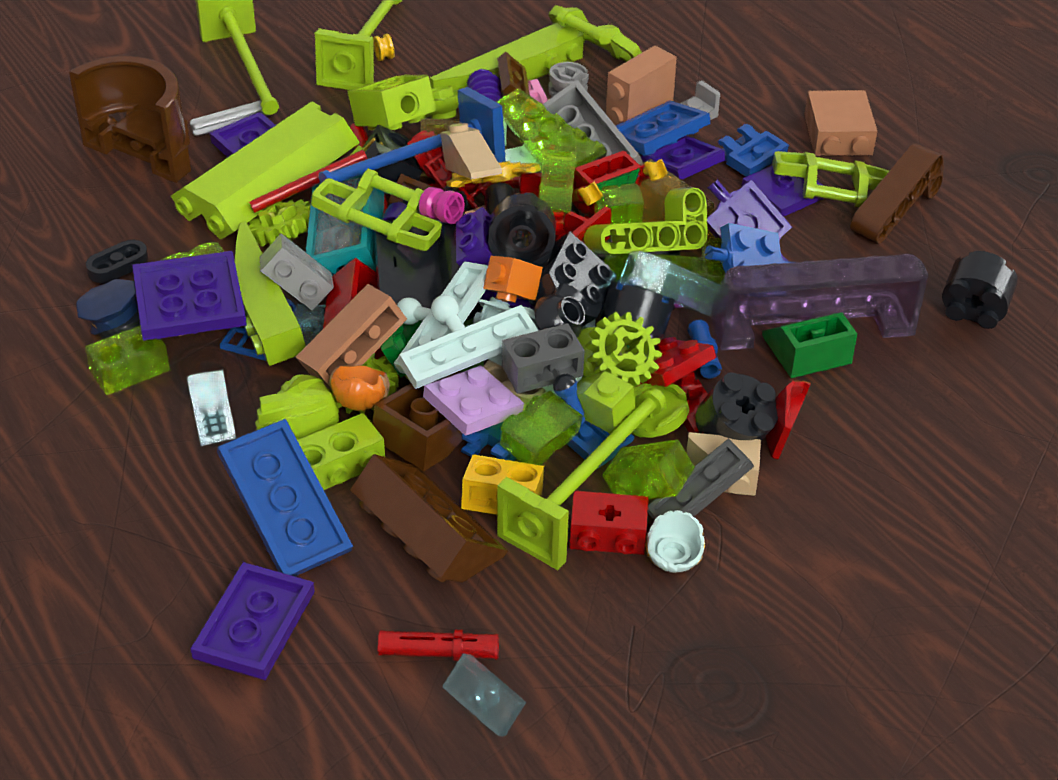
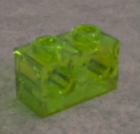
[538,144,577,214]
[85,325,170,395]
[602,439,695,500]

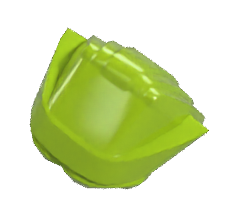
[255,374,339,440]

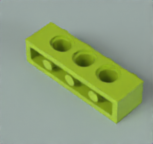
[297,413,385,490]

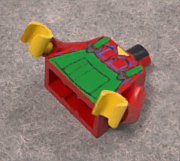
[569,150,668,224]

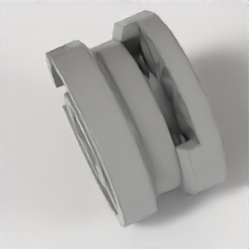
[548,62,589,97]

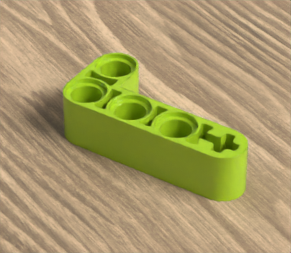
[584,188,708,254]

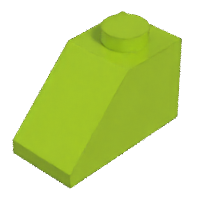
[558,371,636,434]

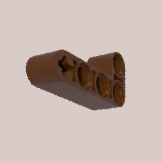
[850,143,944,244]

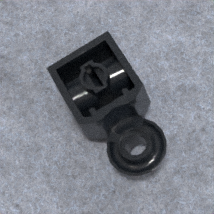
[528,231,617,338]

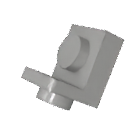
[680,81,720,120]

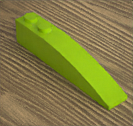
[430,22,584,90]
[235,221,306,366]

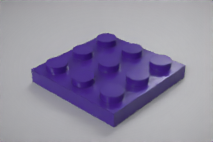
[132,251,247,341]

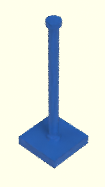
[319,87,506,184]

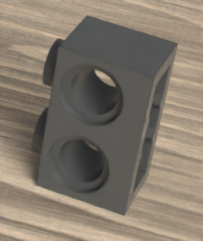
[502,323,585,394]

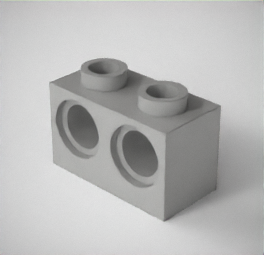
[260,234,334,311]

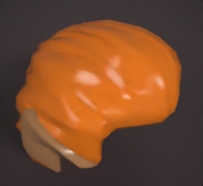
[329,366,390,411]

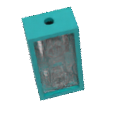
[306,174,385,276]

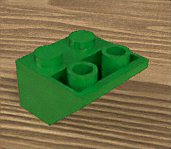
[762,312,858,378]

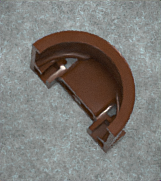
[69,56,191,183]

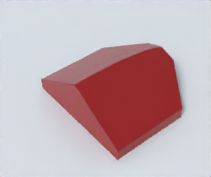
[766,380,811,460]

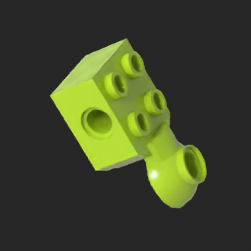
[347,75,459,130]

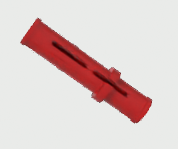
[378,629,499,661]

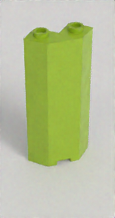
[171,102,360,239]

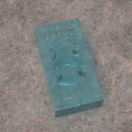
[443,654,526,736]

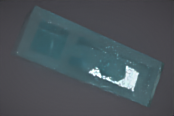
[619,251,721,316]

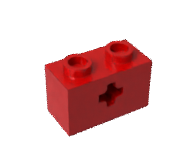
[570,491,648,555]

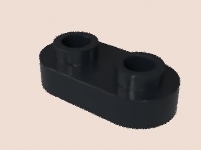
[86,240,148,284]

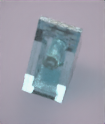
[186,369,236,446]

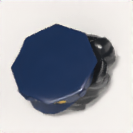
[76,279,142,345]

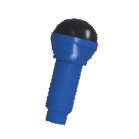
[553,373,586,424]

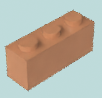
[296,284,407,391]

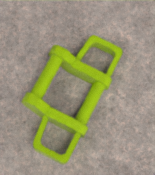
[548,5,642,62]
[772,151,889,207]
[311,168,442,251]

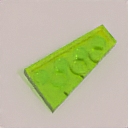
[496,88,606,173]

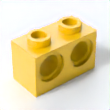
[461,455,544,515]

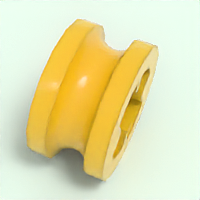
[373,34,394,61]

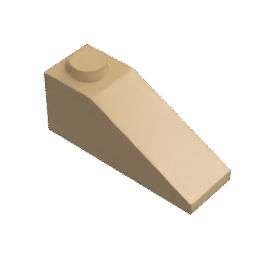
[440,123,502,180]

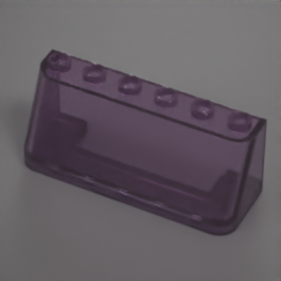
[711,254,928,350]

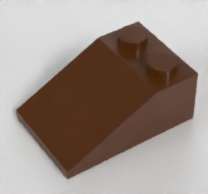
[373,371,463,471]

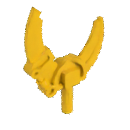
[446,161,541,188]

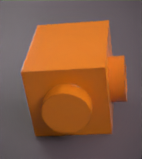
[483,255,543,303]

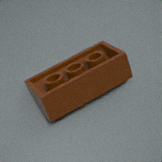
[350,454,508,583]

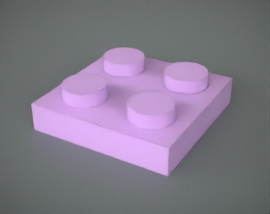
[423,366,524,436]

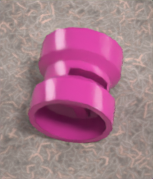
[419,187,465,224]

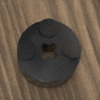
[488,193,556,266]
[942,251,1018,329]
[599,281,676,339]
[695,372,778,441]

